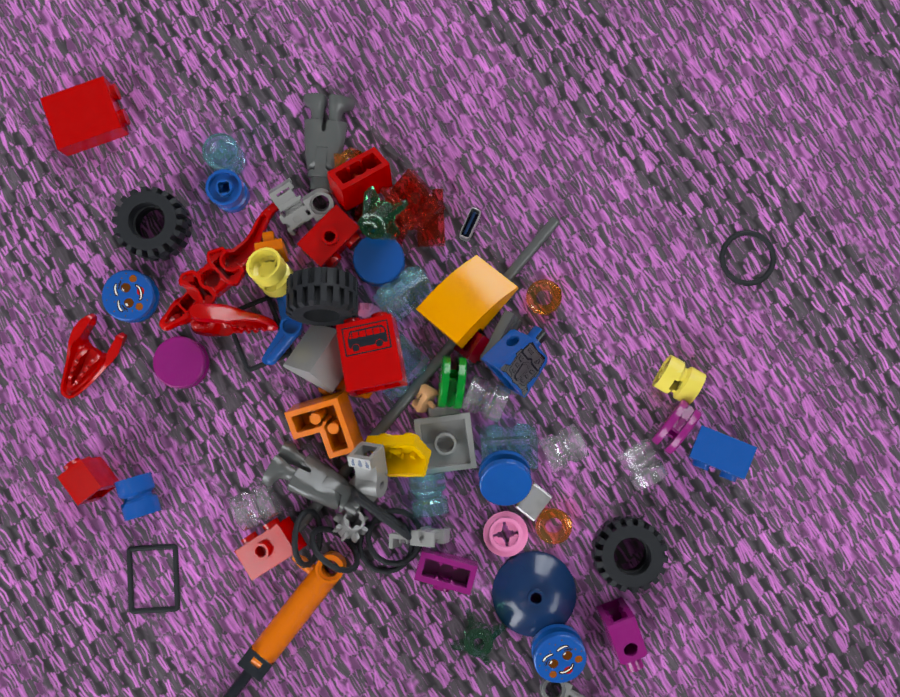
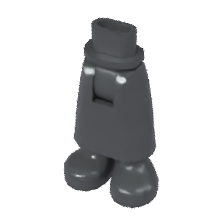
[303,93,355,192]
[261,440,361,516]

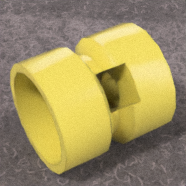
[246,247,293,298]
[652,355,706,406]

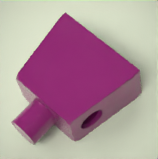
[596,597,648,672]

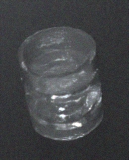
[462,375,511,423]
[537,423,589,473]
[616,438,669,491]
[229,483,282,532]

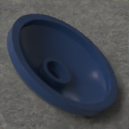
[492,551,576,637]

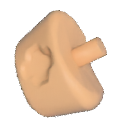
[412,384,438,413]

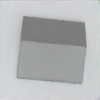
[283,325,344,394]
[414,412,477,475]

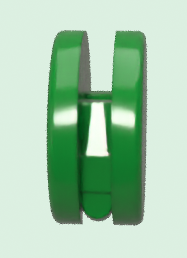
[437,355,467,409]

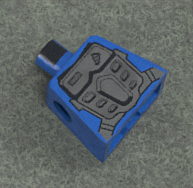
[481,326,548,398]

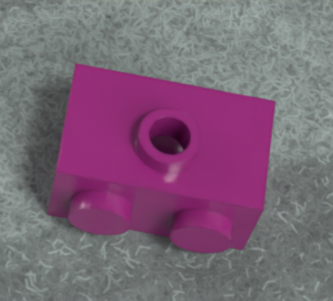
[414,547,478,595]

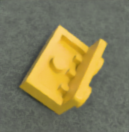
[366,433,432,477]

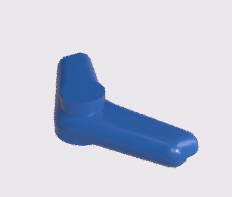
[262,295,303,365]

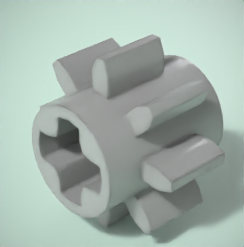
[332,508,368,543]

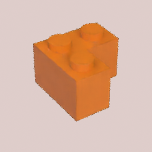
[284,389,364,459]

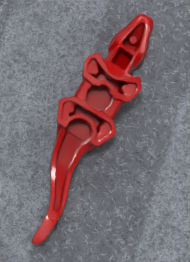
[159,202,279,331]

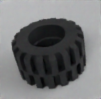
[112,186,192,262]
[286,267,358,326]
[591,516,668,593]

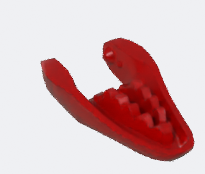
[190,303,278,336]
[60,313,127,399]

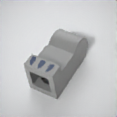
[347,441,388,498]

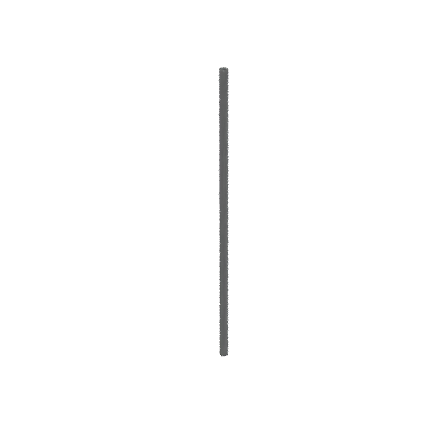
[299,217,560,534]

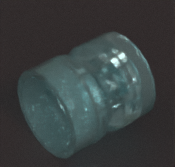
[202,133,246,175]
[408,472,449,517]

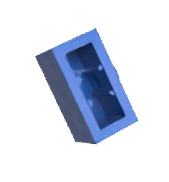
[688,425,758,482]

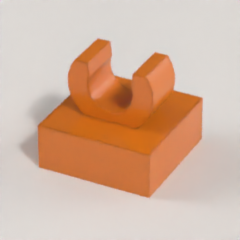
[254,231,289,262]

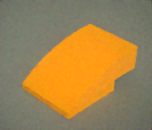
[416,255,519,349]

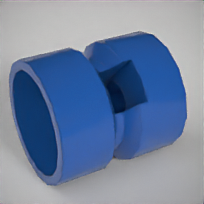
[205,169,250,213]
[114,472,162,521]

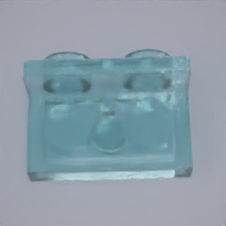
[480,424,538,469]

